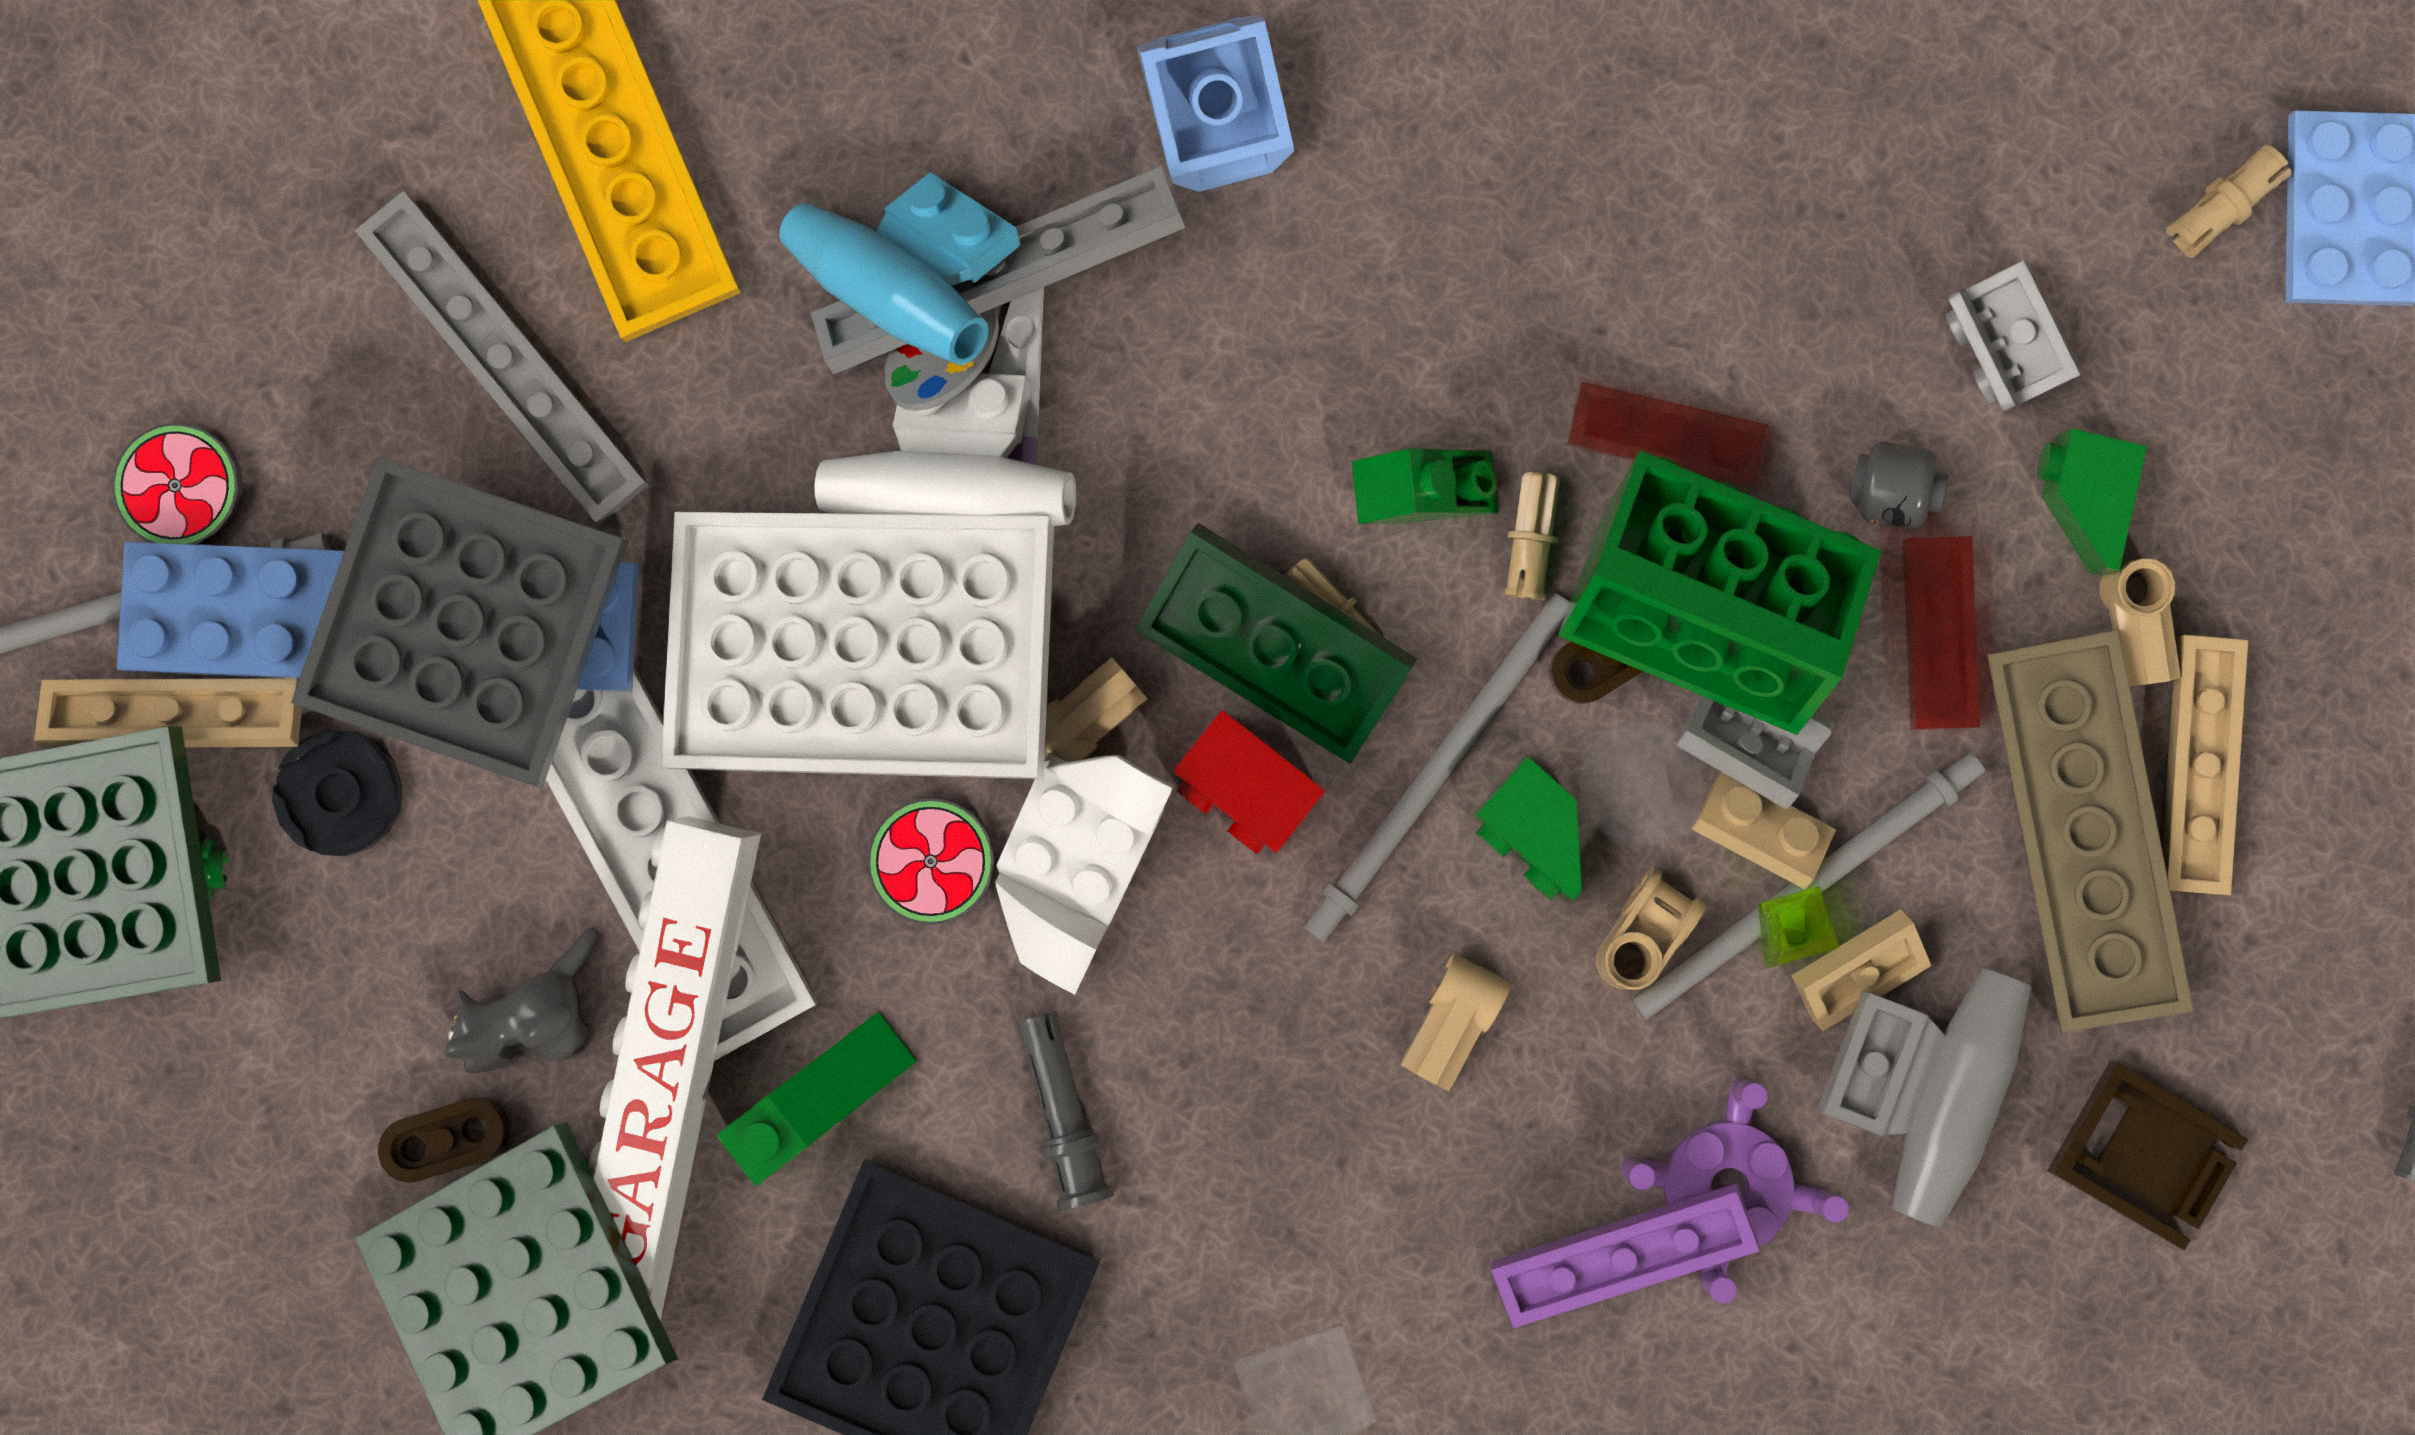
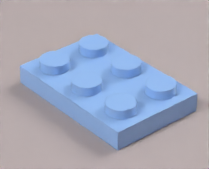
[2286,111,2415,306]

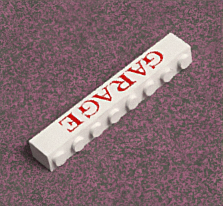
[588,816,761,1321]

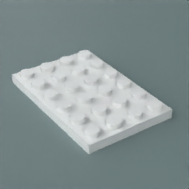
[661,512,1054,779]

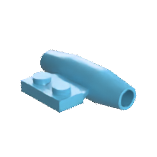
[779,172,1021,365]

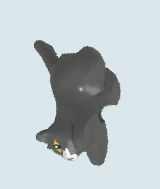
[445,928,598,1073]

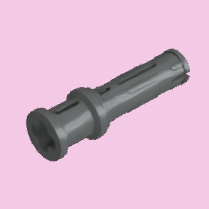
[1017,1011,1114,1211]

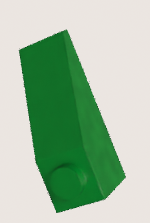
[716,1011,917,1187]

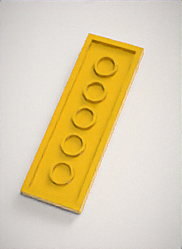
[477,0,742,342]

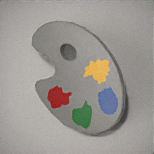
[884,308,999,411]

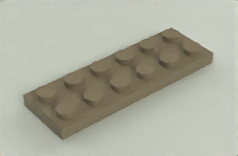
[1987,630,2194,1033]

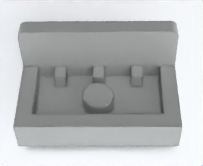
[1946,260,2084,411]
[1676,695,1835,809]

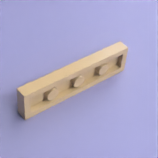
[2162,635,2248,895]
[34,678,302,748]

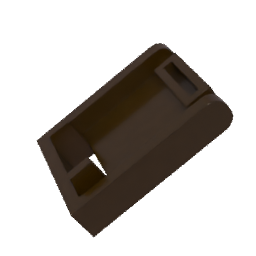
[2047,1061,2248,1251]

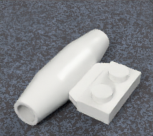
[815,373,1076,526]

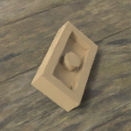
[1691,772,1836,890]
[1791,909,1932,1032]

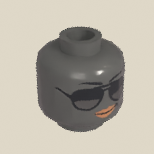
[1850,442,1949,530]

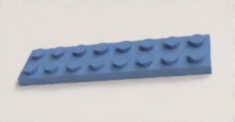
[117,542,639,692]

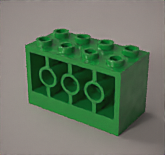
[1558,450,1882,735]

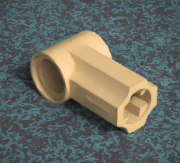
[2100,558,2181,687]
[1044,658,1148,762]
[1400,952,1512,1091]

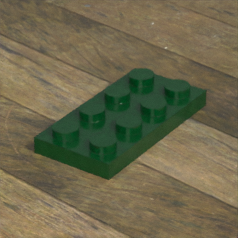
[1134,523,1417,764]

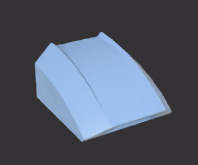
[1137,15,1294,192]

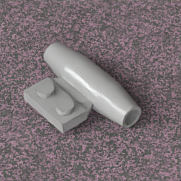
[1817,968,2031,1228]

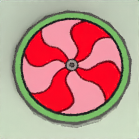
[111,422,244,545]
[867,798,996,925]

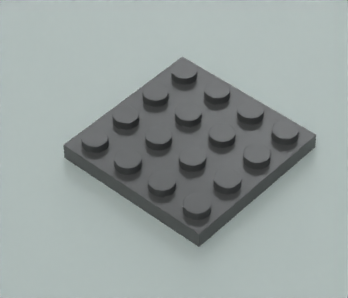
[291,456,629,788]

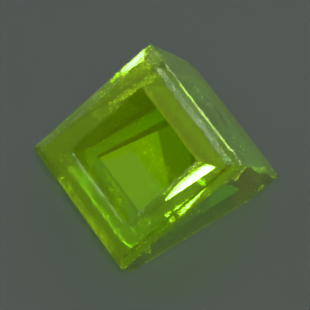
[1758,886,1839,968]

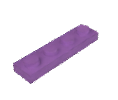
[1491,1183,1760,1328]

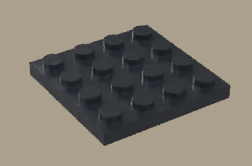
[762,1158,1101,1435]

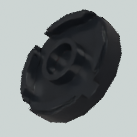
[272,730,403,856]

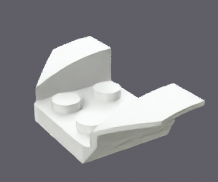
[995,753,1174,994]

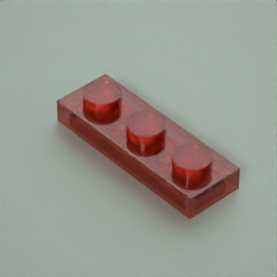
[1566,382,1768,488]
[1903,536,1980,730]

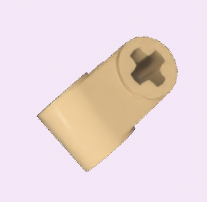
[1596,866,1707,990]

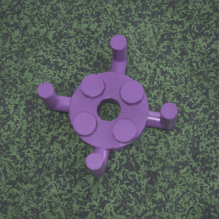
[1620,1078,1849,1304]

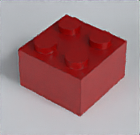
[1173,710,1325,855]

